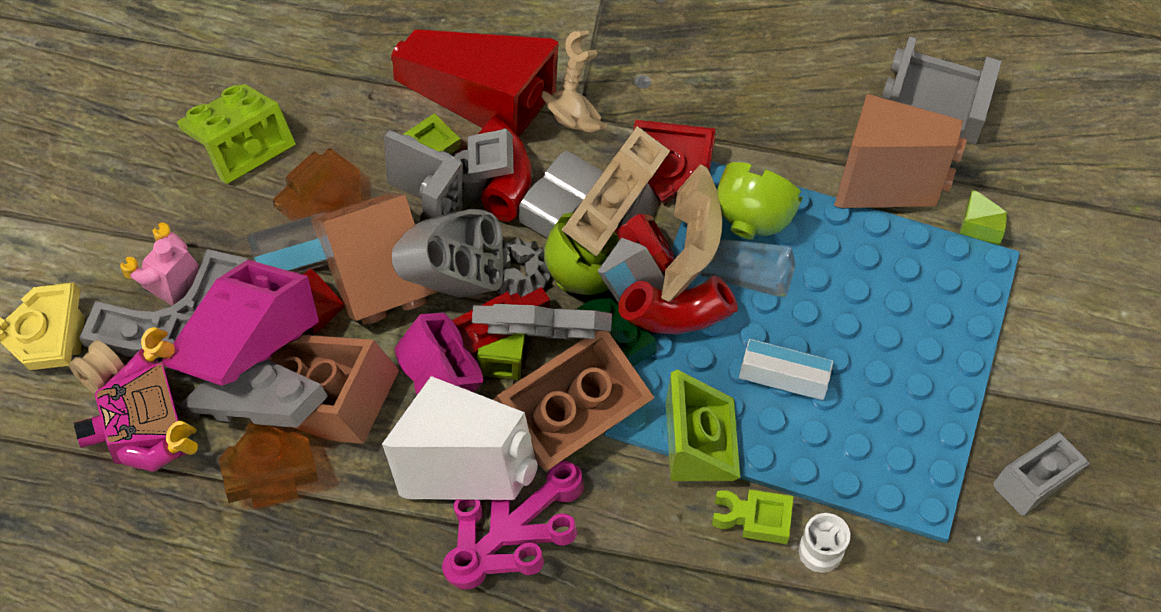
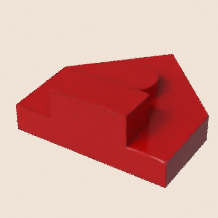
[633,120,716,205]
[615,213,676,277]

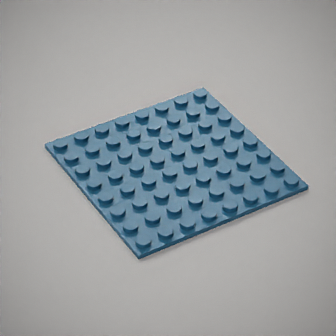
[605,161,1020,543]

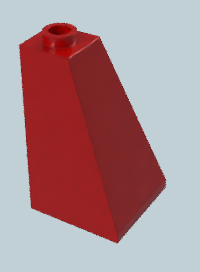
[391,29,559,137]

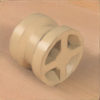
[69,340,124,394]

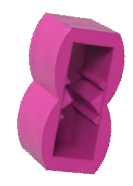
[395,312,483,395]

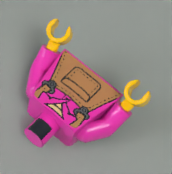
[74,327,198,472]

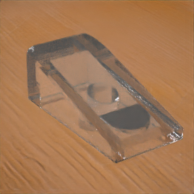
[700,239,795,297]

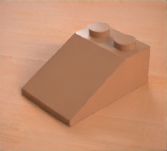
[267,335,399,444]

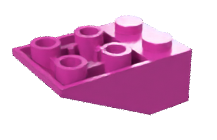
[162,260,319,386]

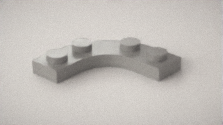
[80,249,248,358]

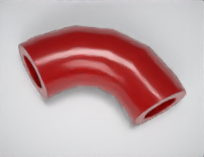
[478,115,532,222]
[618,276,738,335]

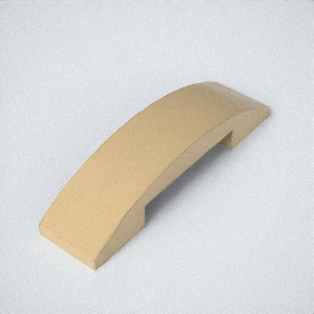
[562,126,670,256]
[661,164,722,302]

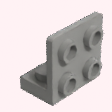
[384,130,463,221]

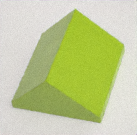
[666,369,740,481]

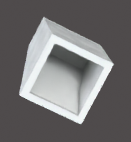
[382,376,538,500]

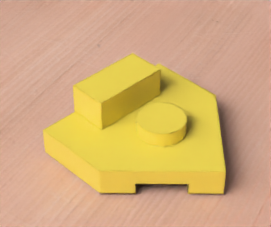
[0,282,85,370]

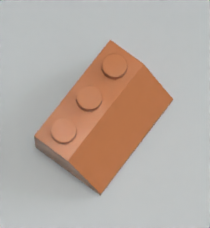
[494,331,654,472]

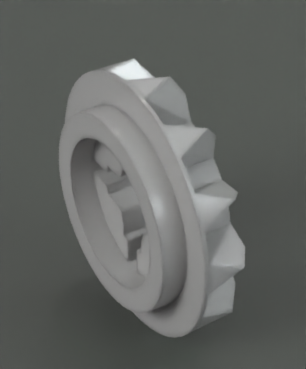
[496,236,551,297]

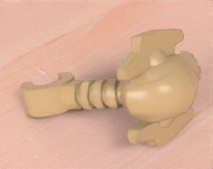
[541,30,608,133]

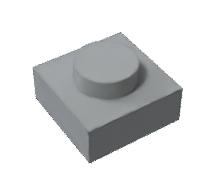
[468,129,514,180]

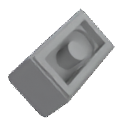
[994,432,1090,515]

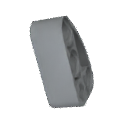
[392,209,503,298]

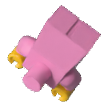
[120,222,200,306]

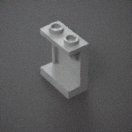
[882,36,1002,145]

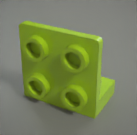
[177,84,296,184]

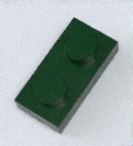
[575,292,657,366]

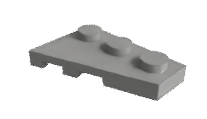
[178,360,328,428]

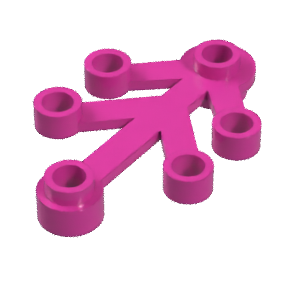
[442,461,584,590]

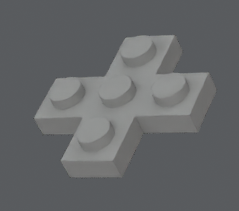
[472,304,612,340]

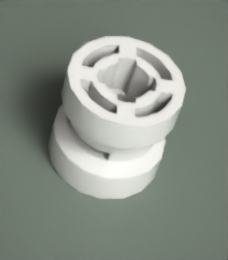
[798,513,851,573]

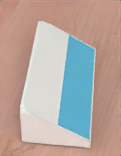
[739,339,833,400]

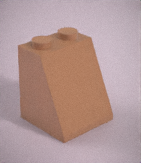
[834,94,967,208]
[311,192,437,325]

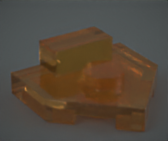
[272,148,362,230]
[219,421,318,509]

